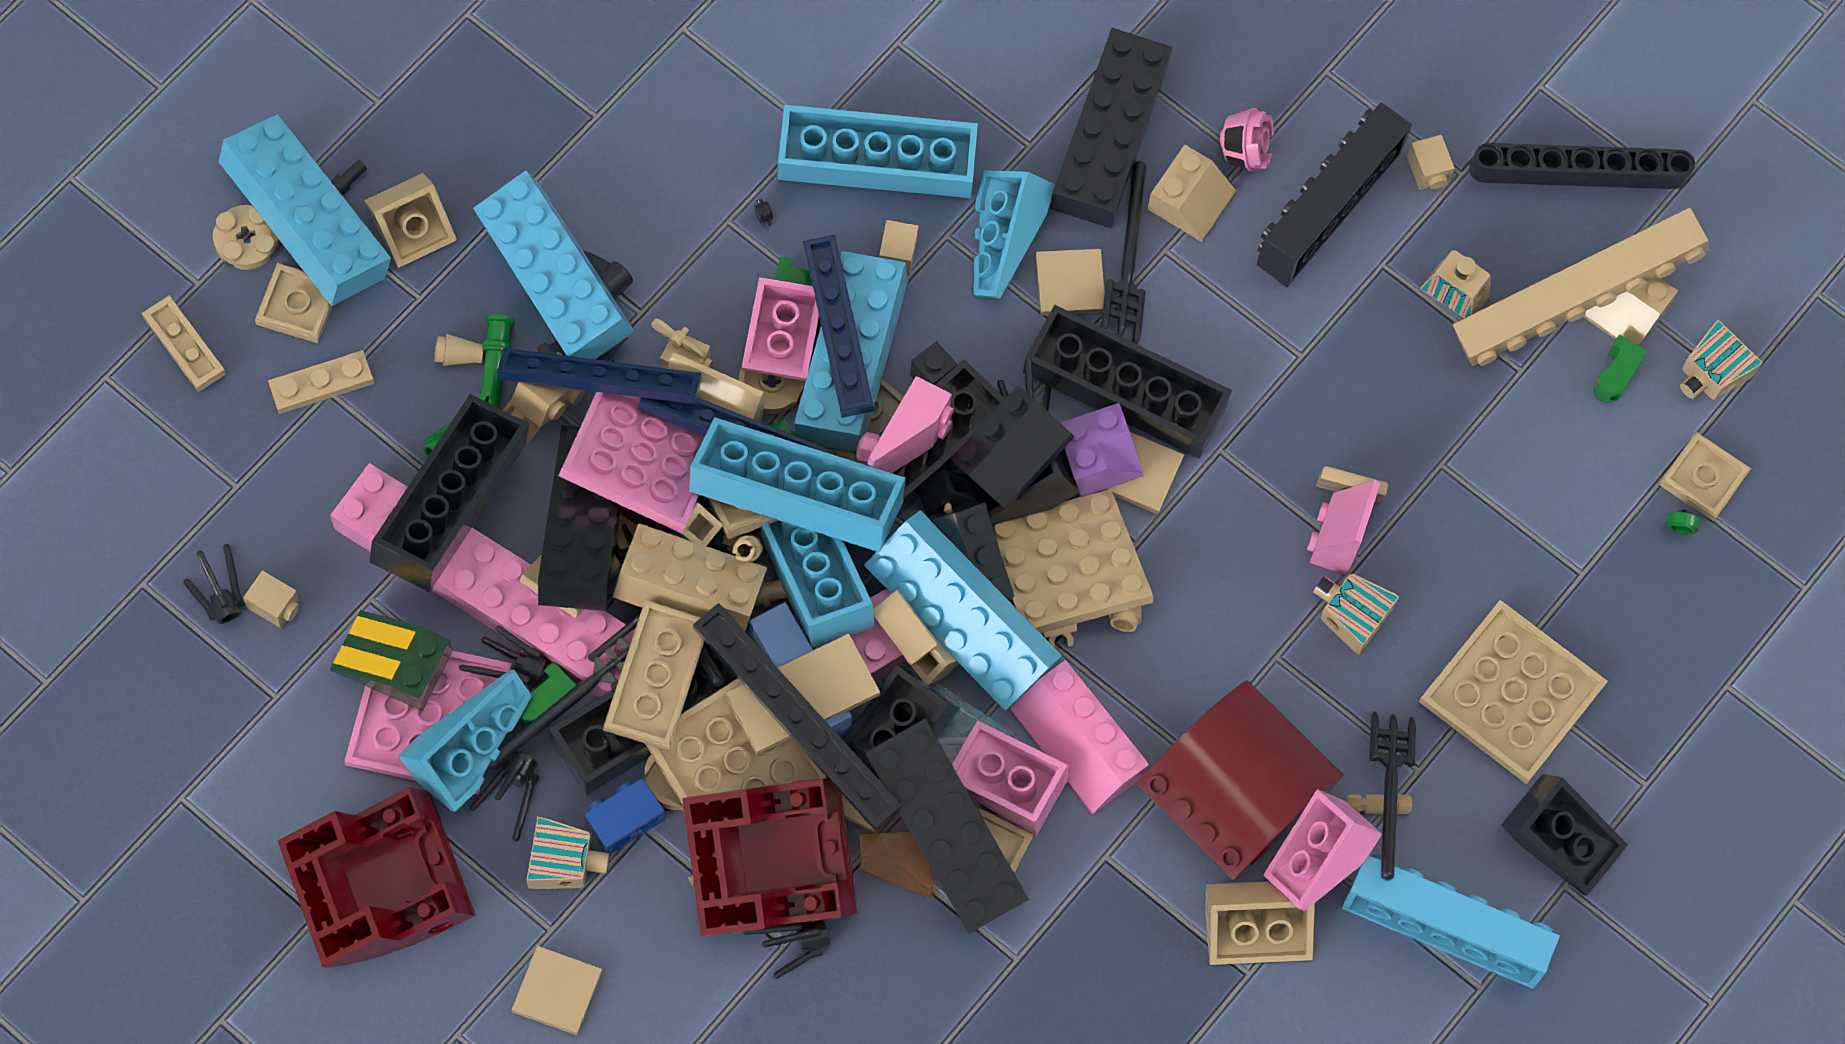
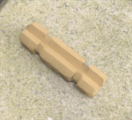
[1345,794,1412,815]

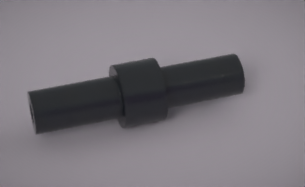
[331,160,367,196]

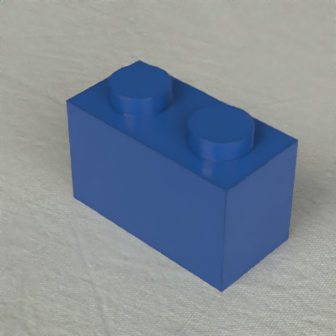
[584,778,665,855]

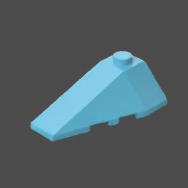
[973,170,1055,299]
[398,670,532,812]

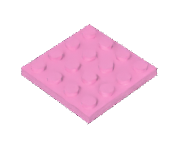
[558,392,705,533]
[344,650,512,795]

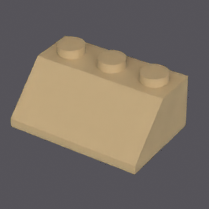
[667,352,764,422]
[1205,881,1315,965]

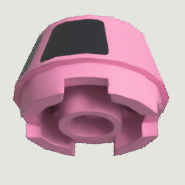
[1220,108,1274,172]

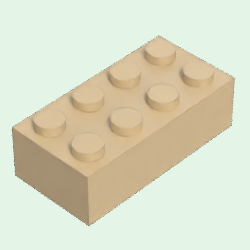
[613,524,767,631]

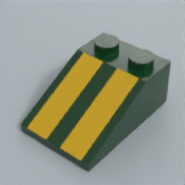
[330,610,453,711]

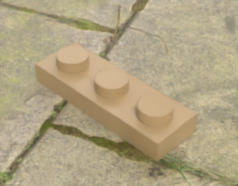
[142,295,226,392]
[268,350,374,414]

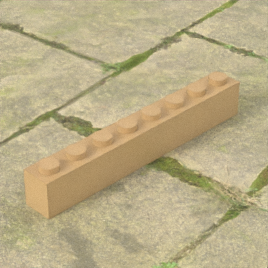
[1452,207,1709,367]

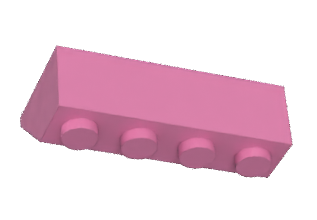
[1010,660,1149,815]

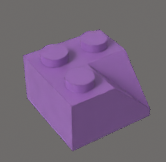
[1061,403,1144,497]

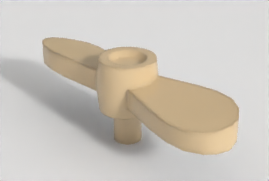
[651,318,705,358]

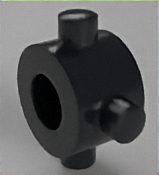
[754,198,773,226]

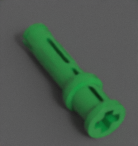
[480,314,515,407]

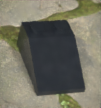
[961,451,1079,525]
[843,665,960,781]
[1501,774,1628,896]

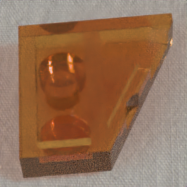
[859,832,932,898]

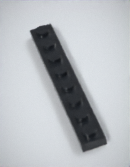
[693,603,902,831]

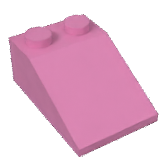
[741,277,820,381]
[868,376,954,473]
[1307,480,1381,575]
[952,720,1069,836]
[1263,789,1382,911]

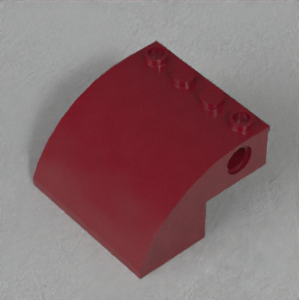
[1137,680,1344,881]
[682,778,858,936]
[278,787,476,968]

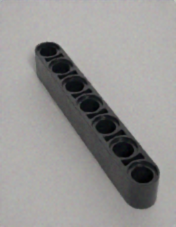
[1469,143,1695,189]

